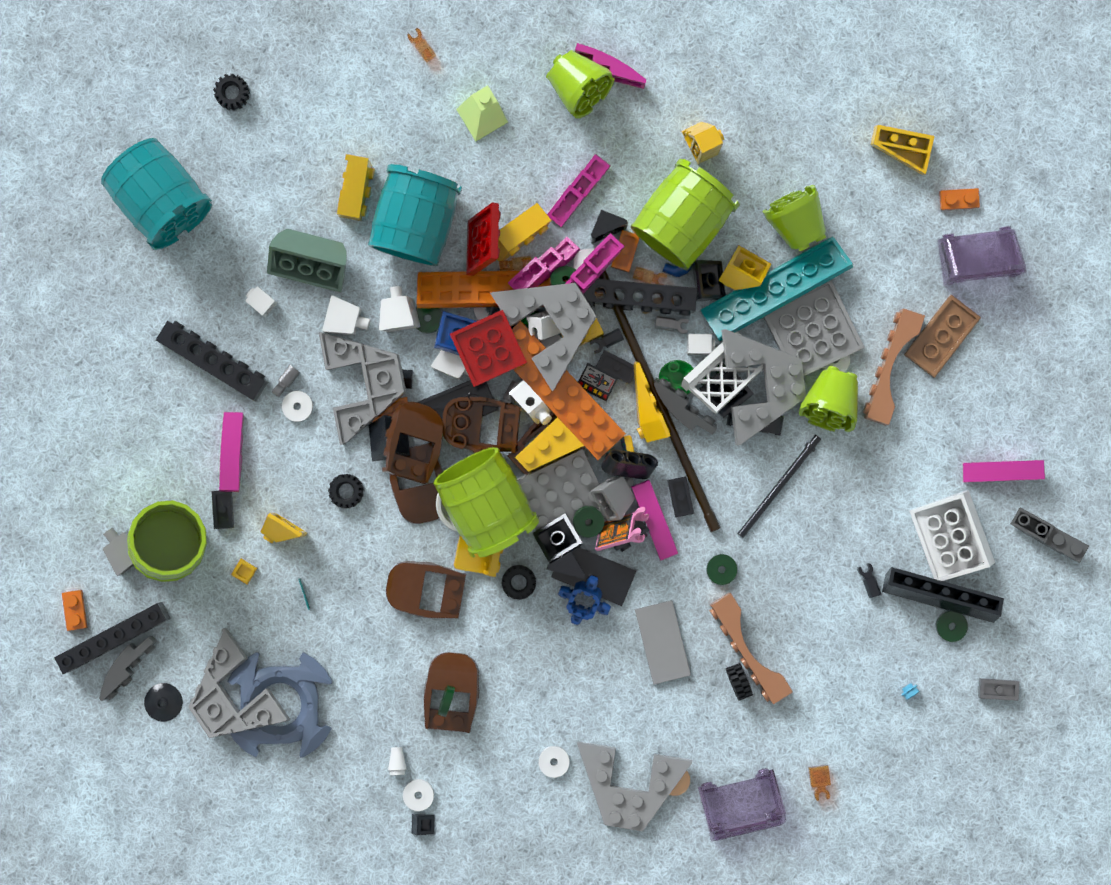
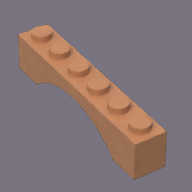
[863,308,925,426]
[709,592,793,704]

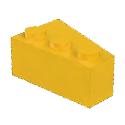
[515,417,584,472]

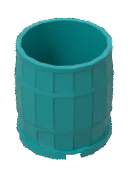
[101,138,212,250]
[368,164,462,266]

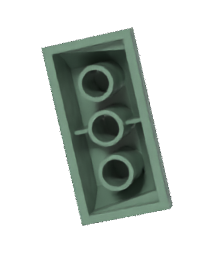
[267,229,347,293]

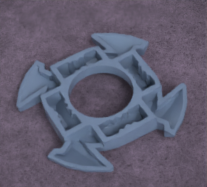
[227,652,332,758]

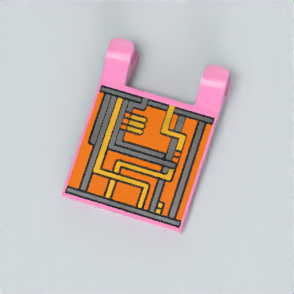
[595,507,649,551]

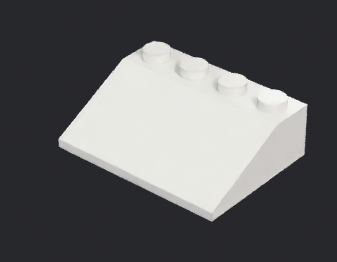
[910,490,995,581]

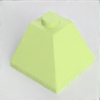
[456,85,508,142]

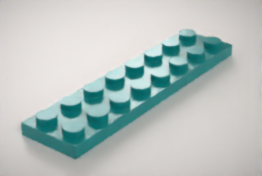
[700,236,853,342]

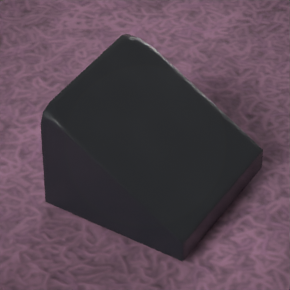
[411,814,435,836]

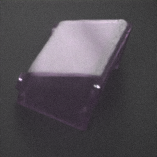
[938,226,1026,286]
[698,768,786,841]

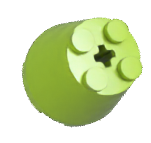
[546,50,614,119]
[762,185,826,251]
[799,366,858,432]

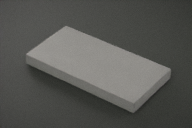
[635,600,691,685]

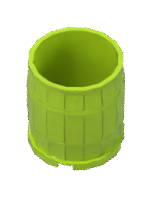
[631,158,740,270]
[434,447,539,558]
[127,500,207,582]

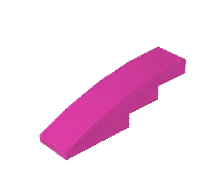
[575,43,646,89]
[547,154,611,227]
[565,233,624,294]
[508,237,581,290]
[219,412,244,492]
[963,460,1045,482]
[631,480,678,561]

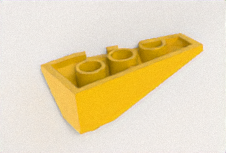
[634,361,671,442]

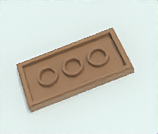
[904,294,981,378]

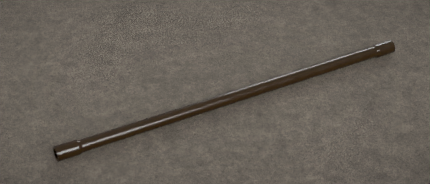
[599,270,721,532]

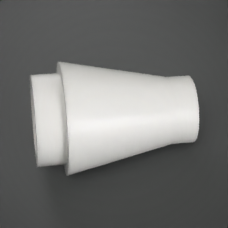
[388,747,407,775]

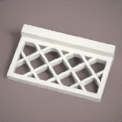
[681,332,763,414]

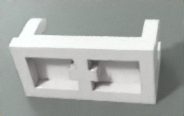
[527,310,561,340]

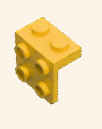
[454,535,504,577]

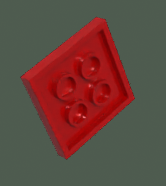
[466,202,501,276]
[450,310,527,387]

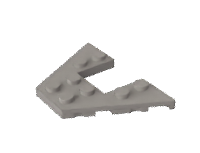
[490,283,597,391]
[722,329,806,445]
[319,332,406,445]
[188,628,291,738]
[577,741,692,831]

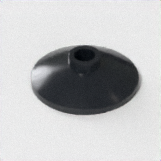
[144,683,183,722]

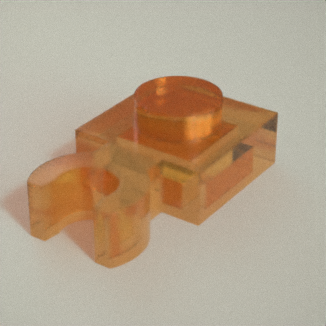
[808,765,831,801]

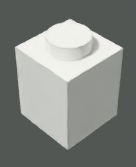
[245,286,277,317]
[687,334,715,355]

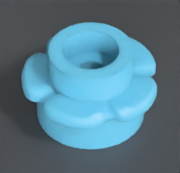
[901,683,920,700]

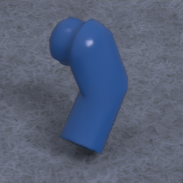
[662,263,691,277]

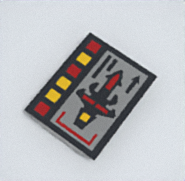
[578,363,618,402]

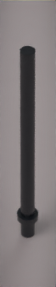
[737,435,821,538]

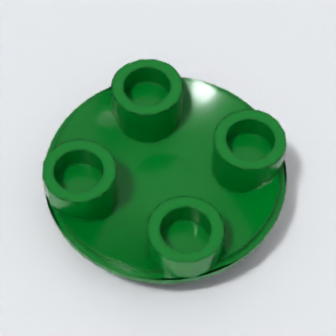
[658,360,694,394]

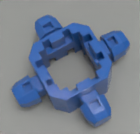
[558,576,611,625]

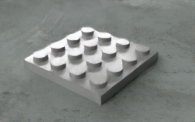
[763,280,865,376]
[517,448,607,531]

